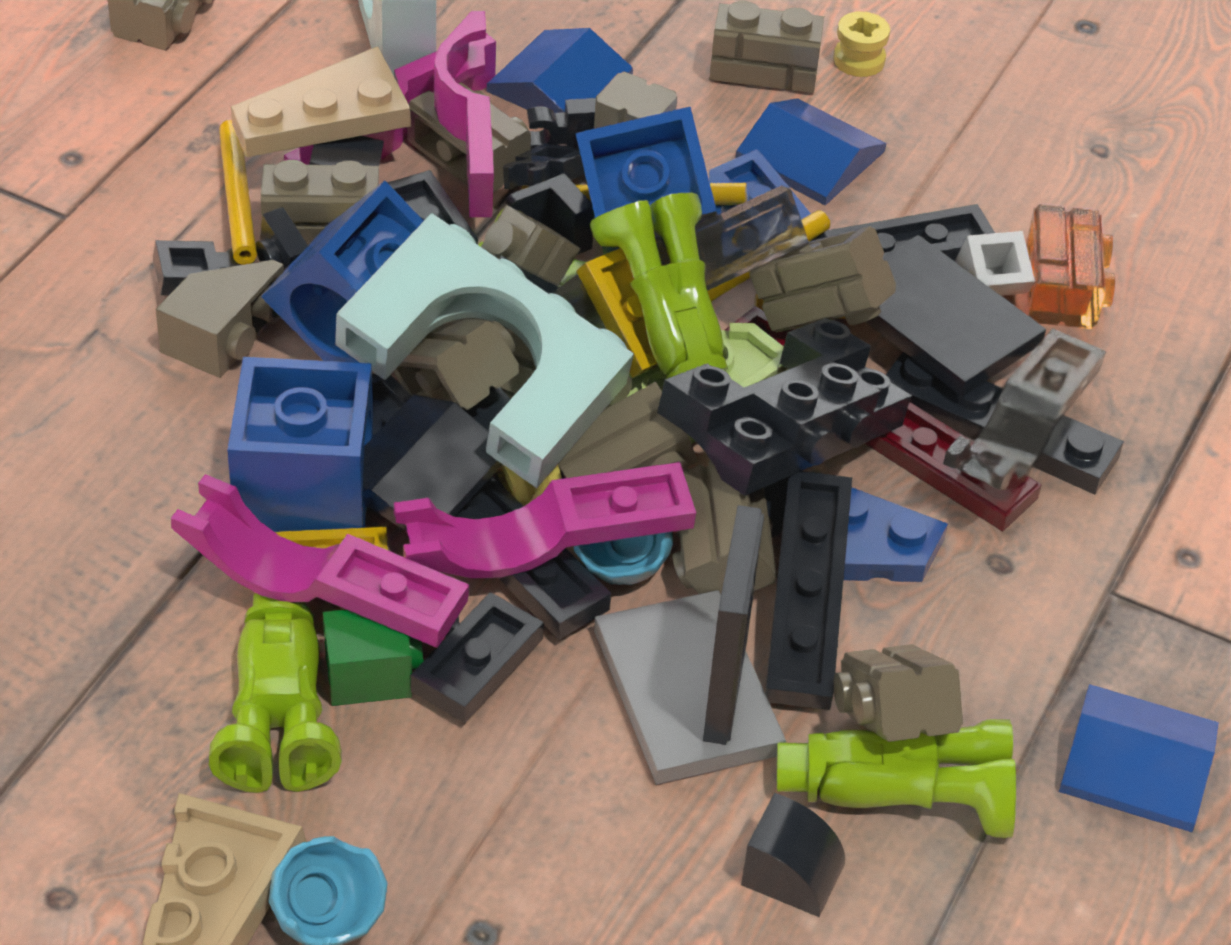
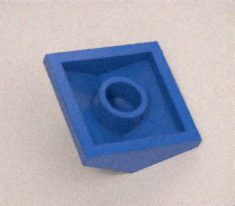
[487,28,633,113]
[736,98,886,206]
[1059,684,1219,832]

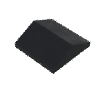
[363,394,503,531]

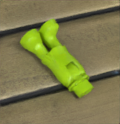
[590,193,728,379]
[208,593,342,793]
[777,719,1016,838]

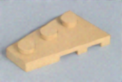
[142,793,307,945]

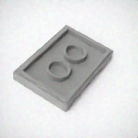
[594,590,786,785]

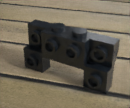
[657,318,912,496]

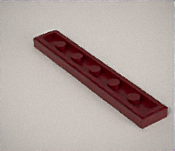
[724,306,1042,532]

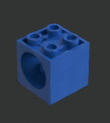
[576,107,722,266]
[261,180,423,363]
[227,357,373,532]

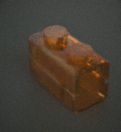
[1026,204,1115,329]

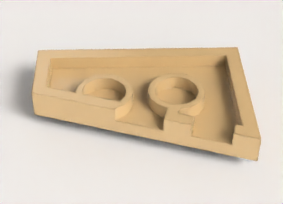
[231,46,411,157]

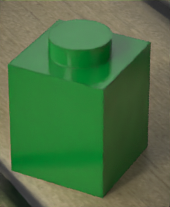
[323,610,423,706]

